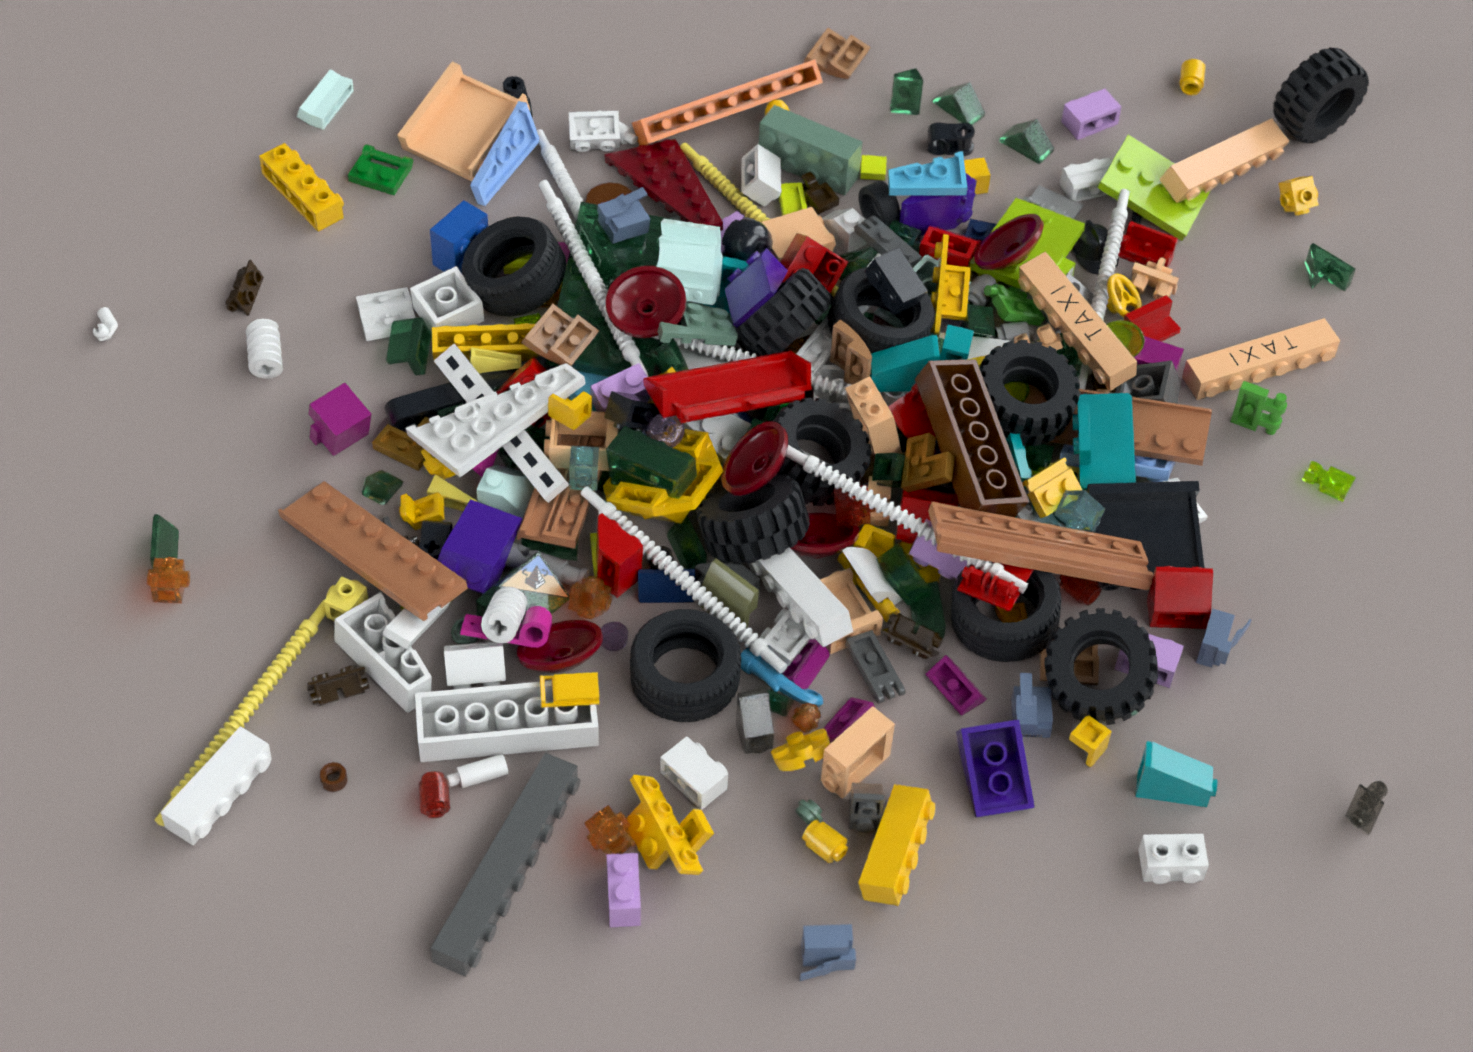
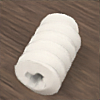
[246,319,283,379]
[481,586,528,643]

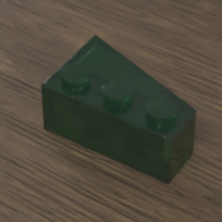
[606,426,697,499]

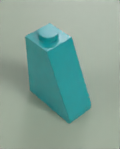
[870,335,940,392]
[1136,741,1218,807]

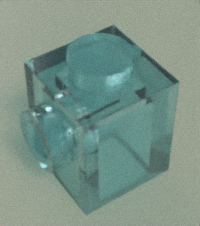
[569,446,599,491]
[1054,490,1105,532]

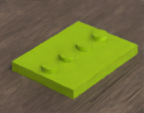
[1097,134,1210,241]
[970,198,1085,290]

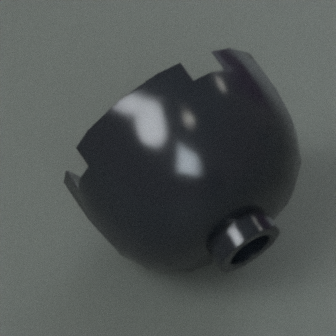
[722,217,773,261]

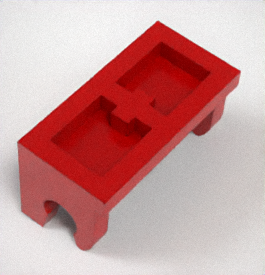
[1118,221,1178,268]

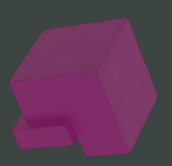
[308,382,372,456]

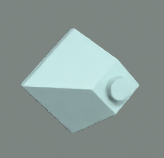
[477,465,534,518]

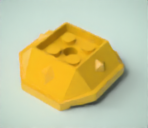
[603,426,723,524]

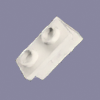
[569,111,620,152]
[760,608,811,666]

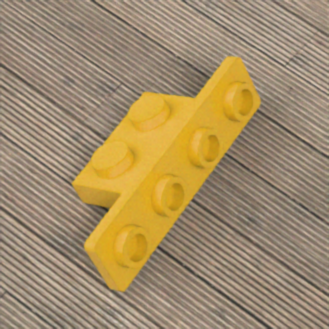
[930,234,971,338]
[624,775,703,875]

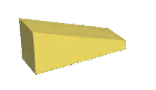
[469,347,521,373]
[427,475,478,511]

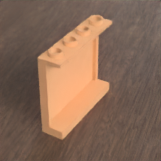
[397,61,530,182]

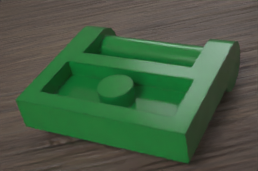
[348,144,413,196]

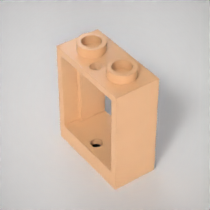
[845,377,902,464]
[544,411,618,471]
[821,706,895,799]

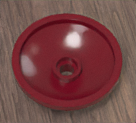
[974,214,1044,270]
[606,266,687,338]
[721,421,788,496]
[791,512,859,559]
[517,620,603,673]

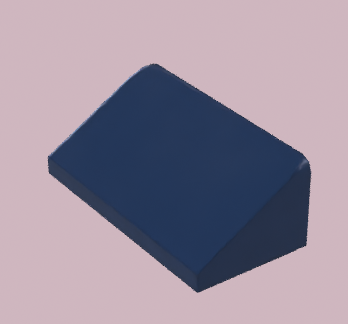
[638,569,695,603]

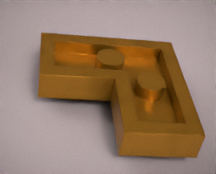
[372,417,430,471]
[901,433,955,492]

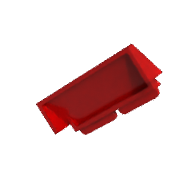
[643,351,812,423]

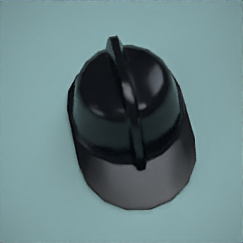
[1072,219,1119,275]

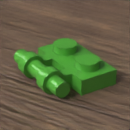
[984,284,1045,326]
[1230,381,1287,435]

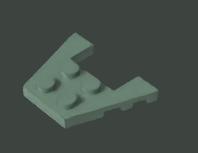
[658,301,738,346]

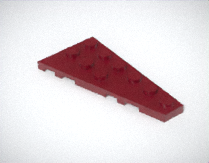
[604,139,723,231]

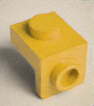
[399,492,445,531]
[679,809,714,853]

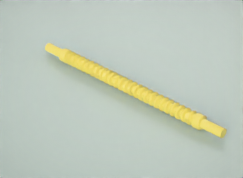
[680,143,838,297]
[155,600,326,827]

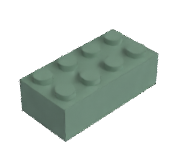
[759,105,863,196]

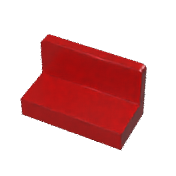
[1121,295,1181,342]

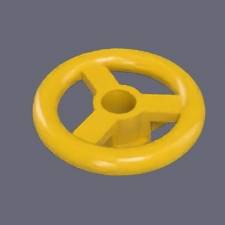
[1106,273,1142,318]

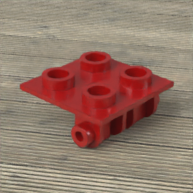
[888,384,935,438]
[957,562,1034,611]

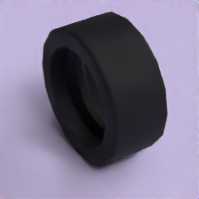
[858,180,901,228]

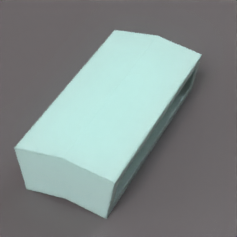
[297,69,354,130]

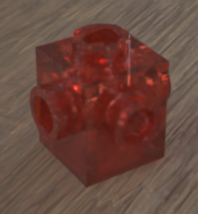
[834,485,875,527]

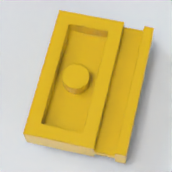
[1022,457,1084,519]

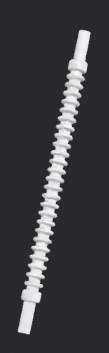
[537,129,622,286]
[539,180,648,377]
[1076,189,1130,390]
[652,336,851,402]
[786,445,1028,594]
[581,486,788,674]

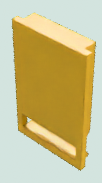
[540,672,600,708]

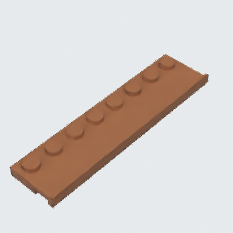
[1004,382,1212,466]
[517,434,606,549]
[278,481,468,621]
[928,502,1154,590]

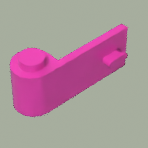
[460,606,552,647]

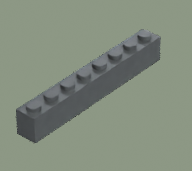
[431,752,580,977]

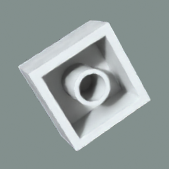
[410,266,484,334]

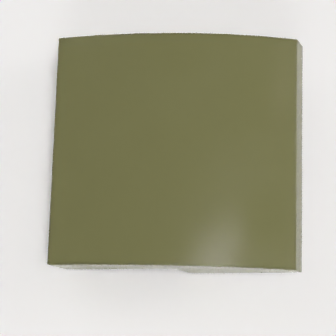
[698,558,759,632]

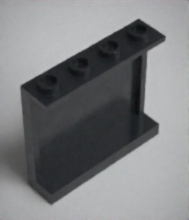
[1084,481,1205,591]

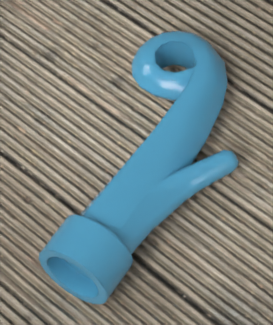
[741,647,823,707]

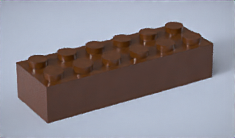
[915,359,1029,518]

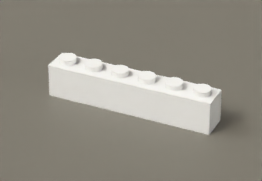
[748,548,853,647]

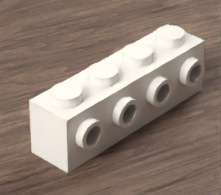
[161,726,272,845]

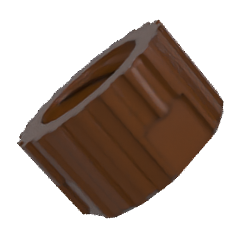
[319,762,348,792]

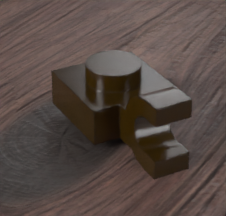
[802,171,840,215]

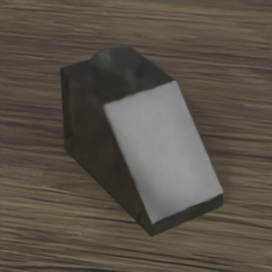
[736,688,774,754]

